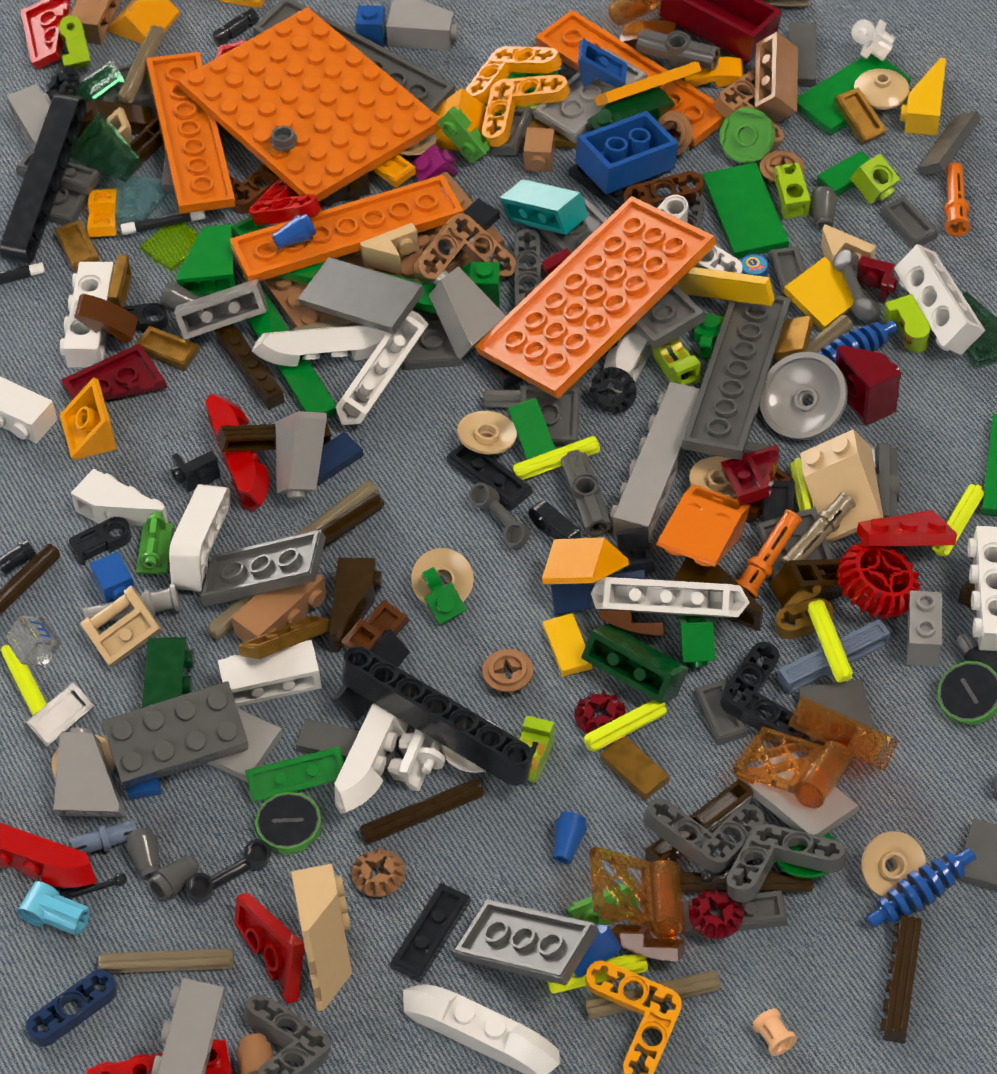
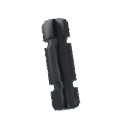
[212,8,259,45]

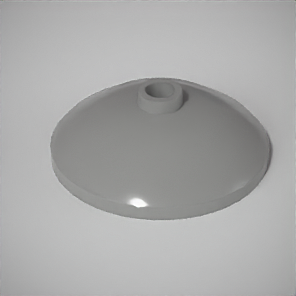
[759,352,848,440]

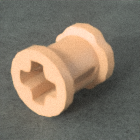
[752,1008,797,1056]

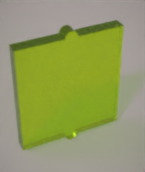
[139,223,199,272]

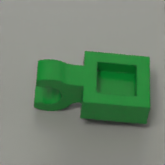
[694,313,725,359]
[421,567,467,626]

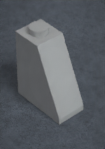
[386,0,459,51]
[429,266,506,360]
[276,411,327,499]
[53,727,125,818]

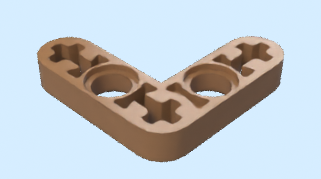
[714,70,784,151]
[413,213,516,283]

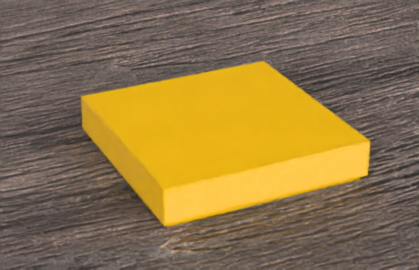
[783,257,854,331]

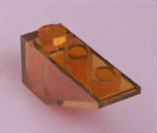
[788,696,898,771]

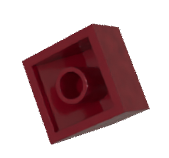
[836,345,901,426]

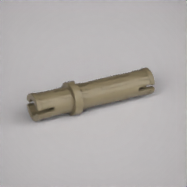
[780,492,856,565]

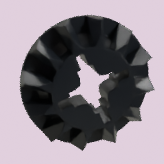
[46,66,80,101]
[589,367,637,415]

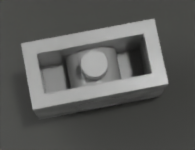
[906,590,942,667]

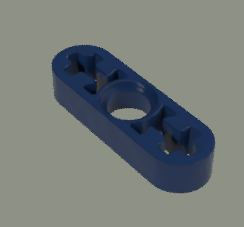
[26,970,117,1047]

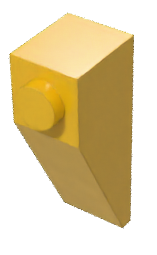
[900,58,946,136]

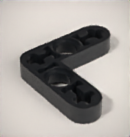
[720,642,809,748]

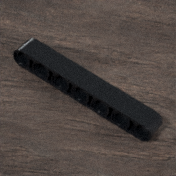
[0,94,86,263]
[341,646,533,786]

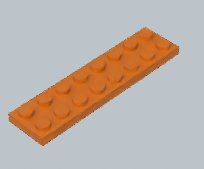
[535,10,725,147]
[146,52,235,214]
[230,175,464,281]

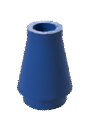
[271,214,316,250]
[553,811,587,864]

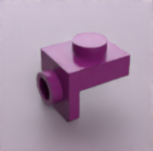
[411,144,459,181]

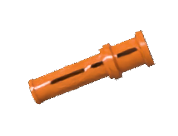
[944,162,971,237]
[735,509,802,600]

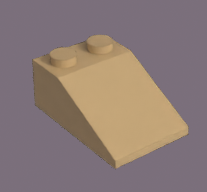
[800,429,884,543]

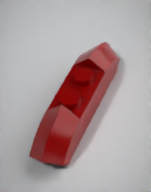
[205,393,269,511]
[0,823,97,888]

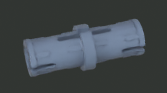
[69,818,137,854]

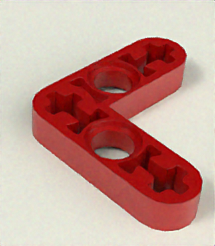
[249,178,322,225]

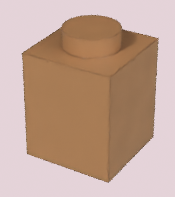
[523,127,555,172]

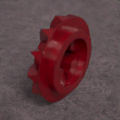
[575,690,626,734]
[689,887,744,939]

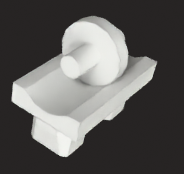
[851,19,895,61]
[388,729,446,791]

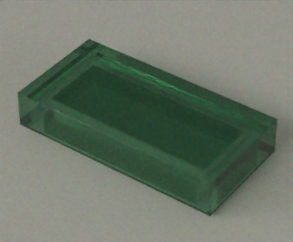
[75,60,125,102]

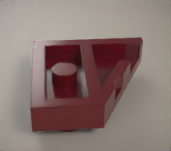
[721,444,780,506]

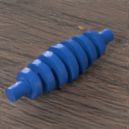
[816,321,897,364]
[865,848,976,928]

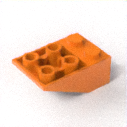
[656,484,751,567]

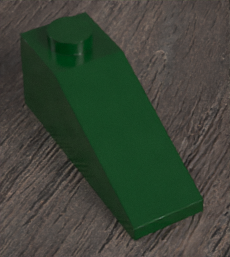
[587,86,675,131]

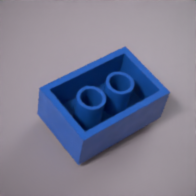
[575,111,678,194]

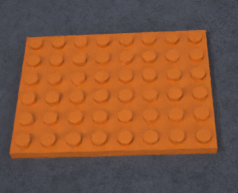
[178,7,441,201]

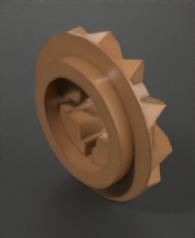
[658,111,695,156]
[760,151,805,185]
[482,649,533,695]
[351,846,405,897]

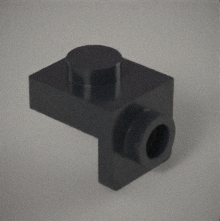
[170,450,221,492]
[616,527,655,574]

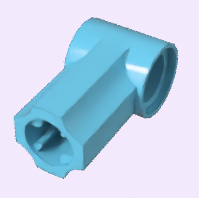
[17,881,91,936]

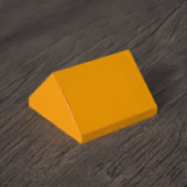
[107,0,180,44]
[434,88,487,151]
[59,377,117,460]
[542,538,629,584]

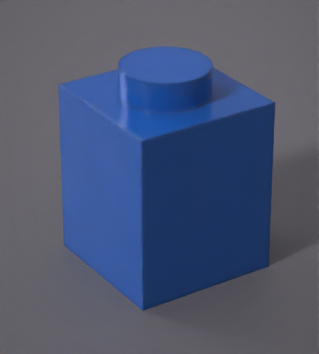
[355,5,386,47]
[89,551,135,603]

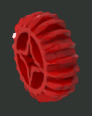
[836,540,921,621]

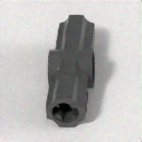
[636,29,720,70]
[871,443,900,518]
[561,450,611,537]

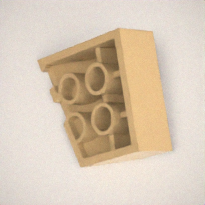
[291,863,352,1012]

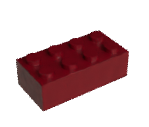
[659,0,782,62]

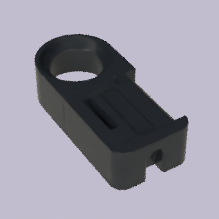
[112,303,168,337]
[528,500,581,539]
[69,517,132,565]

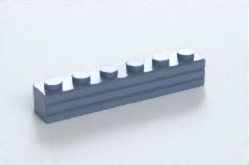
[778,619,890,695]

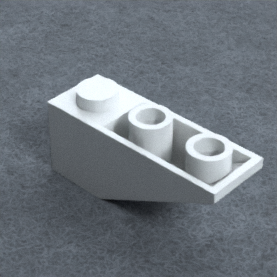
[71,469,169,527]

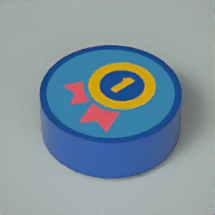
[740,254,769,277]

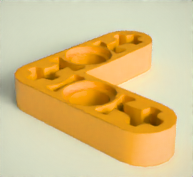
[465,46,562,104]
[482,75,570,147]
[585,960,682,1074]

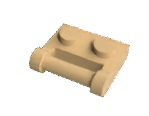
[80,585,163,667]

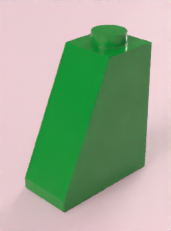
[176,224,237,297]

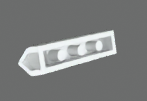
[336,311,429,425]
[252,324,387,366]
[604,326,652,393]
[591,577,750,618]
[335,703,408,814]
[403,984,560,1074]

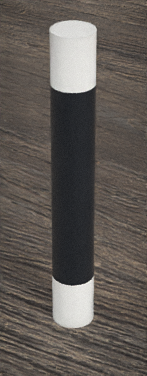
[120,211,206,235]
[0,262,45,284]

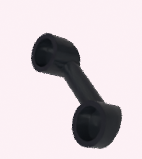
[186,839,271,903]

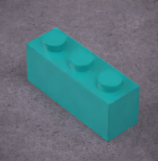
[500,179,589,235]

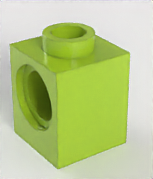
[850,153,901,205]

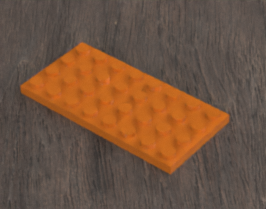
[475,196,717,399]

